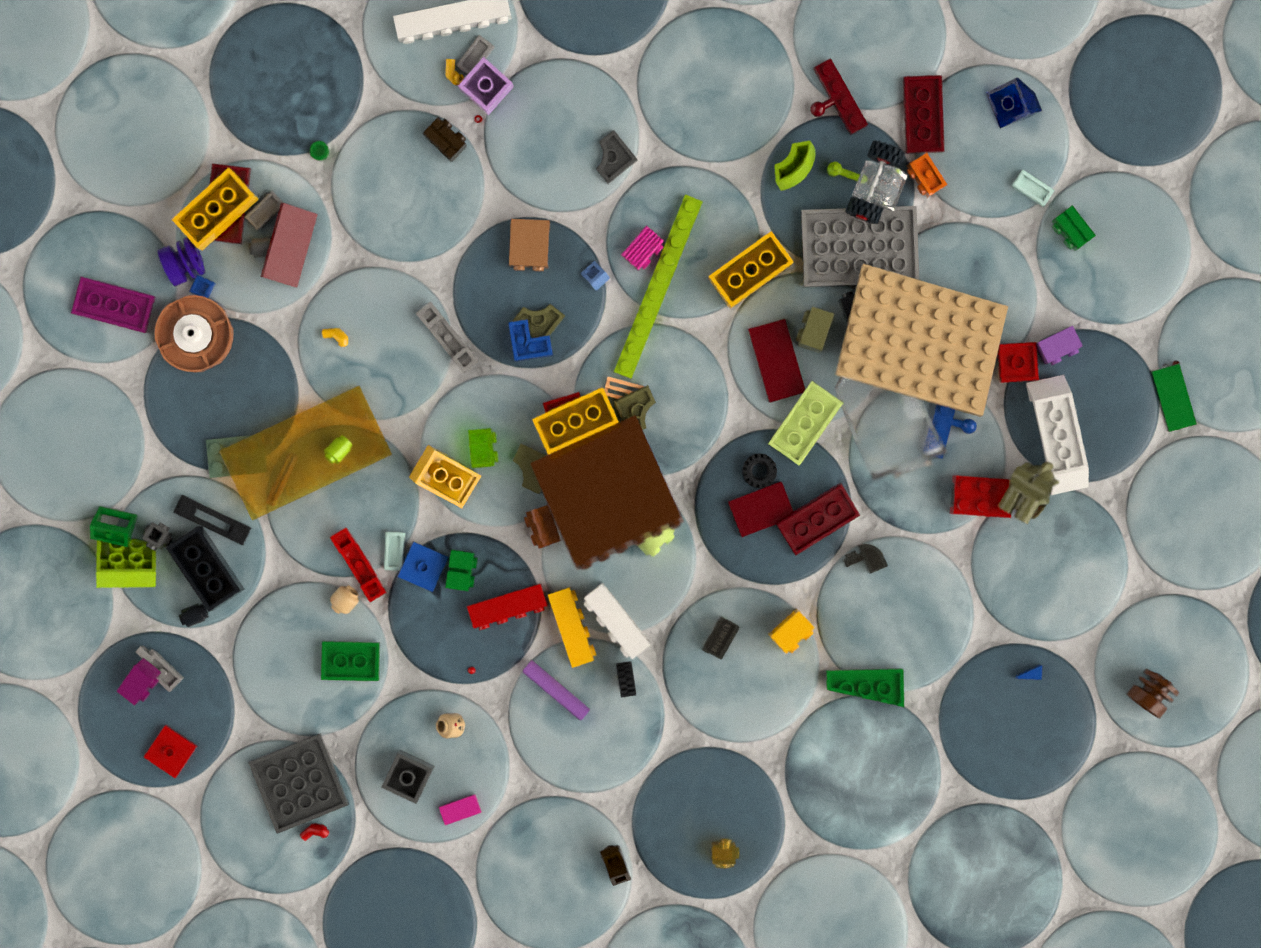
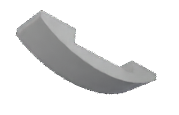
[416,302,479,373]

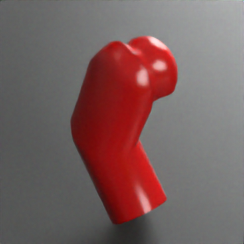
[300,823,329,841]

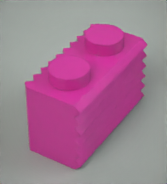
[621,226,664,271]

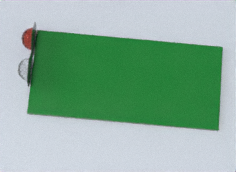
[1152,360,1197,432]

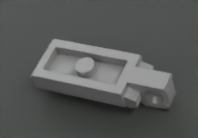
[135,645,184,692]

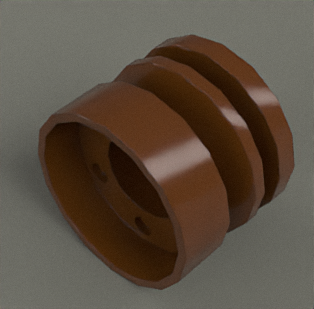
[1126,668,1180,719]

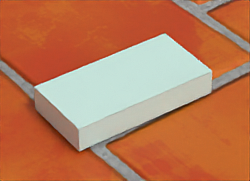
[1011,170,1055,207]
[384,532,405,571]

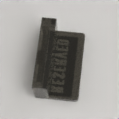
[702,615,740,659]

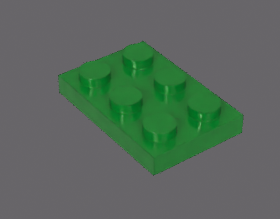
[321,641,380,681]

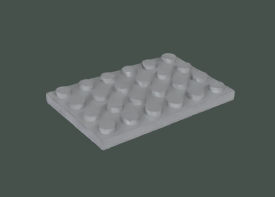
[801,206,919,287]

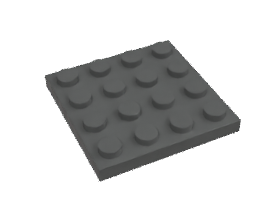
[248,733,349,834]

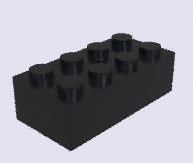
[166,526,245,612]

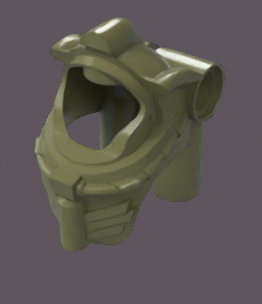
[998,462,1060,524]

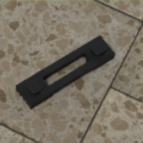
[173,495,252,545]

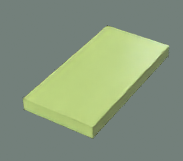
[768,381,843,466]

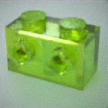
[468,428,499,469]

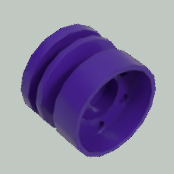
[157,237,206,287]

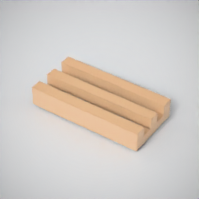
[604,377,644,399]

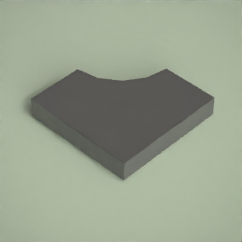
[596,130,638,184]

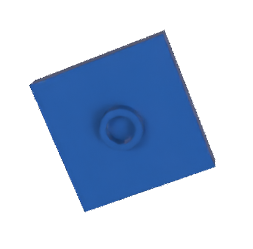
[397,541,448,592]

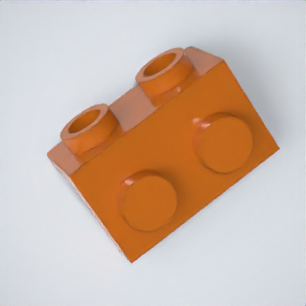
[907,153,948,198]

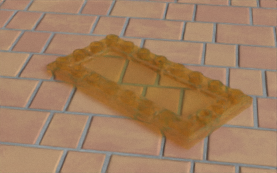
[219,386,392,521]

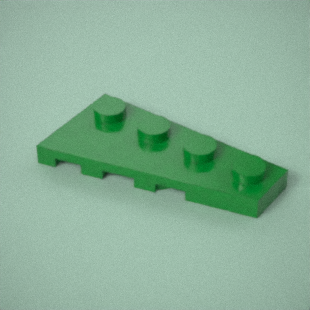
[826,668,904,707]

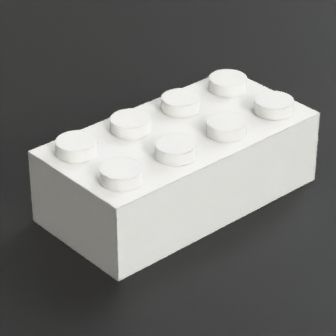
[583,582,651,659]

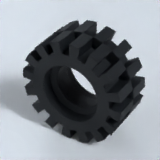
[742,454,777,488]
[616,661,636,698]

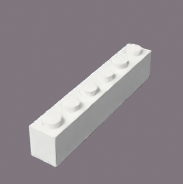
[393,0,512,44]

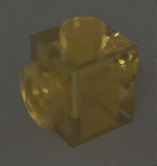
[712,839,739,868]

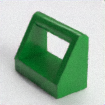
[90,506,138,547]

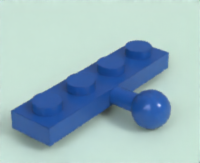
[924,405,977,459]

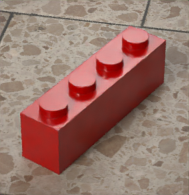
[467,583,548,631]

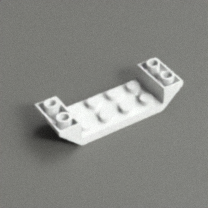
[1026,375,1089,495]

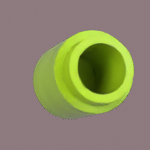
[324,435,352,464]

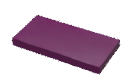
[71,277,156,333]

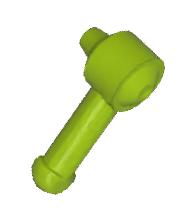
[827,161,866,183]

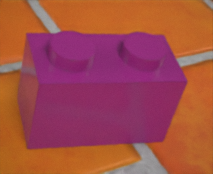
[117,658,161,706]

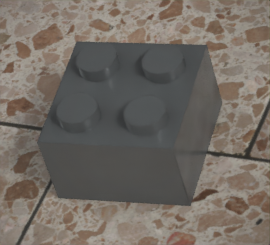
[381,750,435,804]

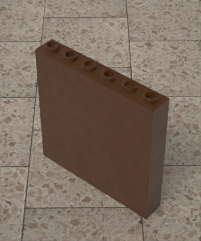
[530,415,684,570]

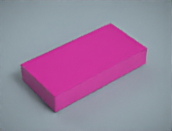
[439,794,482,825]

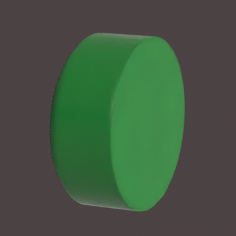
[309,141,330,161]

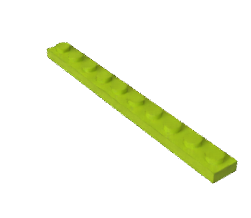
[614,194,703,379]

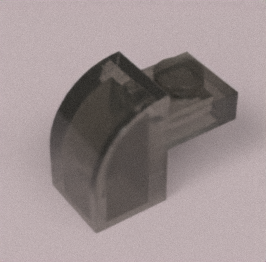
[842,543,888,574]

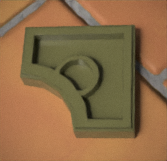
[512,304,565,338]
[613,385,656,430]
[513,444,546,494]

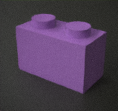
[1037,326,1083,365]

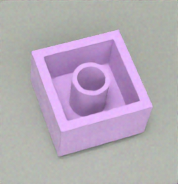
[458,57,514,115]

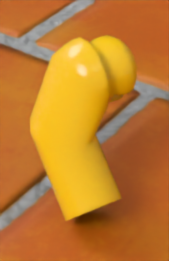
[445,59,464,86]
[322,328,349,347]

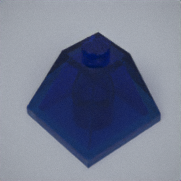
[986,78,1042,128]

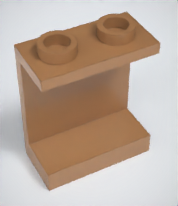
[509,219,550,272]

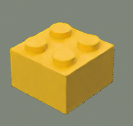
[768,608,815,654]

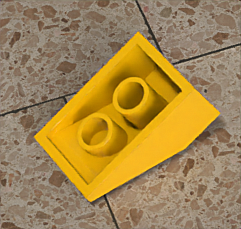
[409,444,481,508]

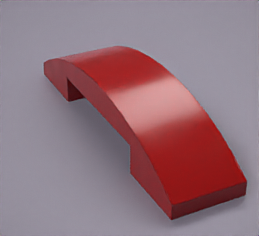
[330,527,387,602]

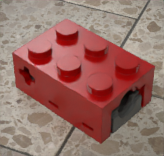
[950,475,1011,518]

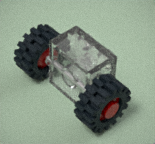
[845,140,908,224]

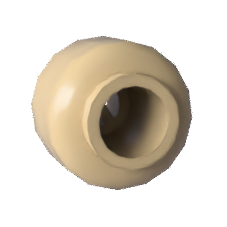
[330,585,359,614]
[436,713,465,739]

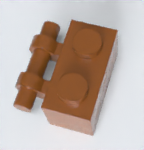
[524,505,561,549]

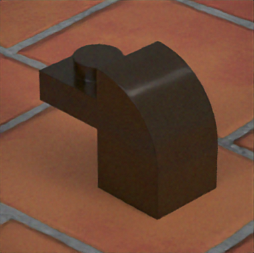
[600,845,631,886]

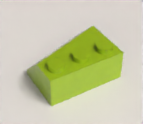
[96,538,156,588]

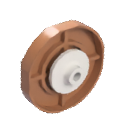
[155,295,234,373]

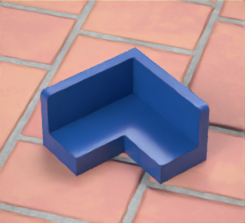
[509,320,553,362]

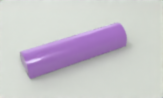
[523,660,590,720]

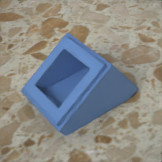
[580,261,610,290]

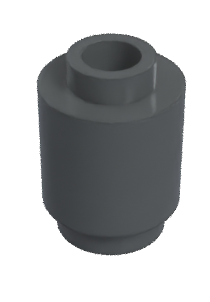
[249,237,271,258]

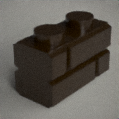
[422,117,467,162]

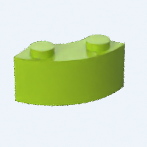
[774,140,816,191]

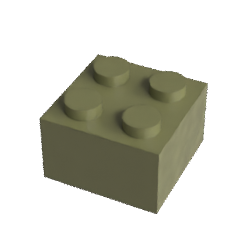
[795,306,834,353]

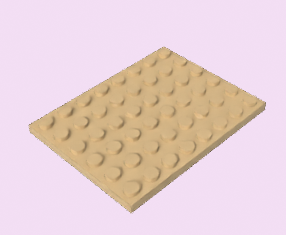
[835,264,1008,417]

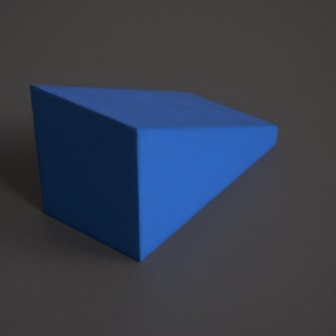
[1016,665,1042,680]

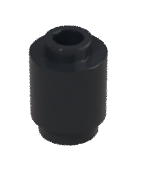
[179,603,209,627]

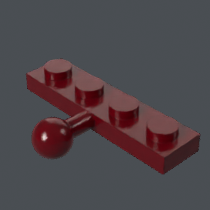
[810,58,868,135]

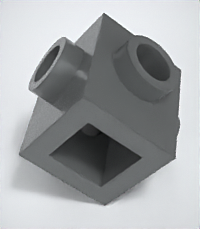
[142,522,173,551]

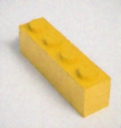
[548,587,597,668]

